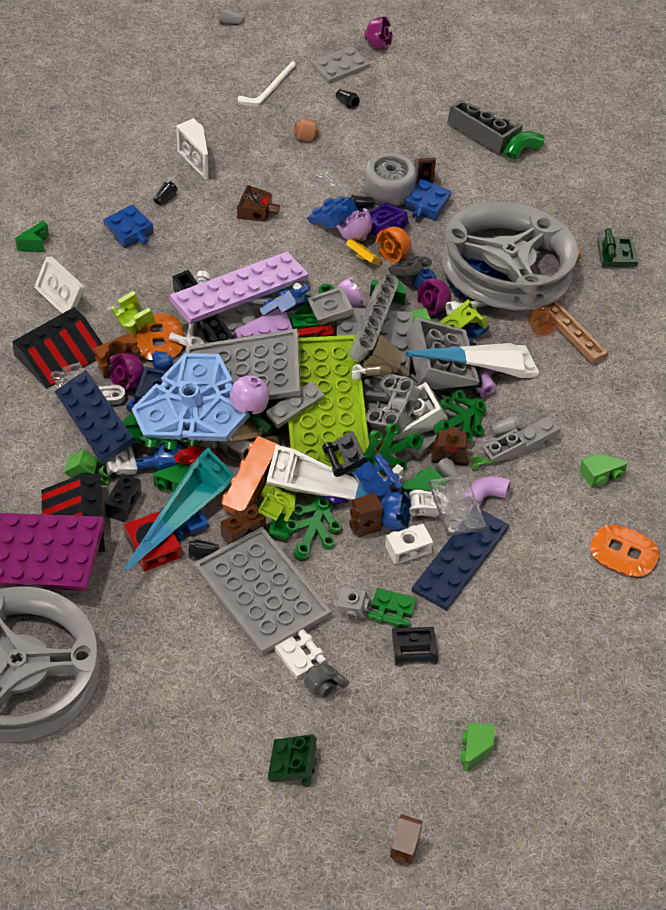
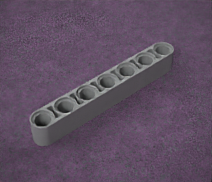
[349,273,398,362]

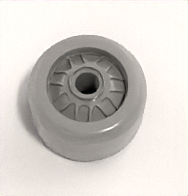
[364,152,417,207]

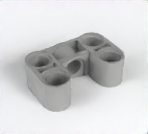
[366,374,420,435]

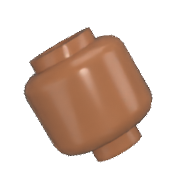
[293,118,319,142]

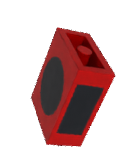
[124,511,181,572]

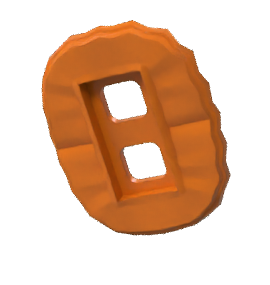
[134,313,183,361]
[590,524,659,577]

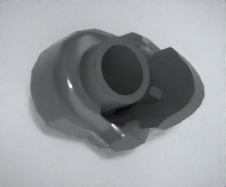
[304,664,350,698]

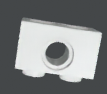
[385,524,433,565]

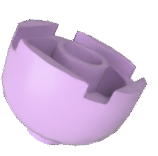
[336,208,372,242]
[337,276,366,309]
[229,376,270,414]

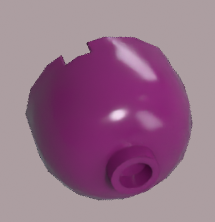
[364,17,392,50]
[417,279,452,316]
[109,353,144,391]

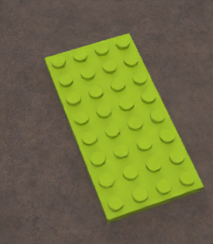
[286,335,369,474]

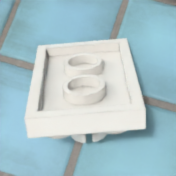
[34,256,85,313]

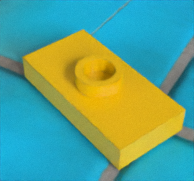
[346,239,382,265]

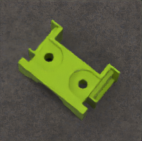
[111,291,157,337]
[439,300,489,329]
[258,483,296,522]

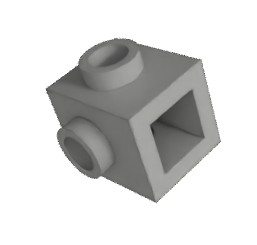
[337,587,371,619]

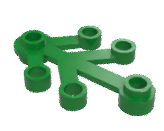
[434,390,486,442]
[357,423,423,477]
[128,427,202,449]
[284,496,341,561]

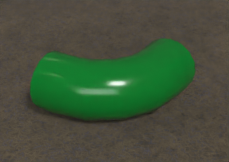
[503,131,545,159]

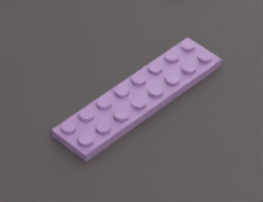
[169,251,309,324]

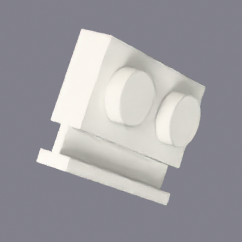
[105,446,137,475]

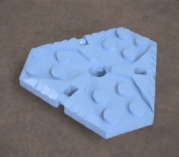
[132,353,250,441]

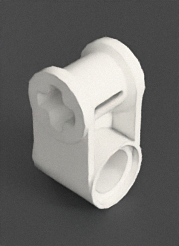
[409,490,449,518]

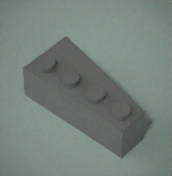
[447,100,523,154]

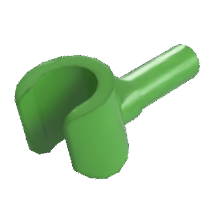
[469,455,498,470]

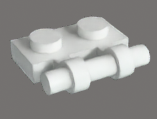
[274,629,327,680]

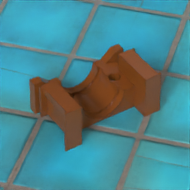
[93,332,141,378]

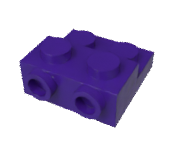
[369,203,409,236]

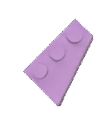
[235,308,293,339]

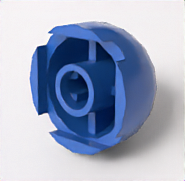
[381,492,411,532]

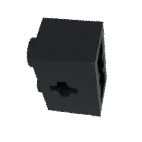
[105,473,141,523]

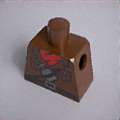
[237,185,280,222]
[431,427,468,465]

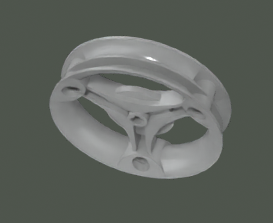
[441,202,578,310]
[0,587,99,743]

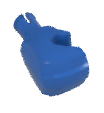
[135,441,186,471]

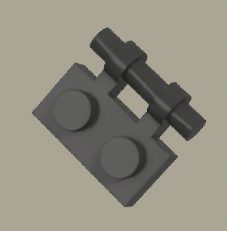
[388,256,432,277]

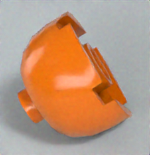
[376,226,411,263]

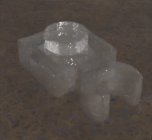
[51,362,84,387]

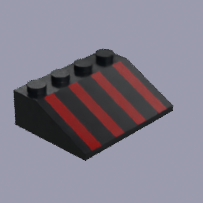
[12,307,103,389]
[41,473,105,552]

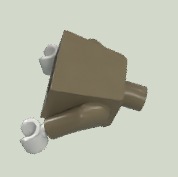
[351,334,408,380]

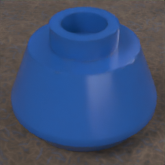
[413,269,437,289]
[152,351,173,371]

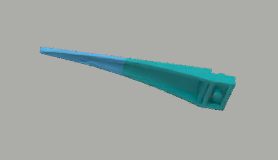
[124,448,235,571]

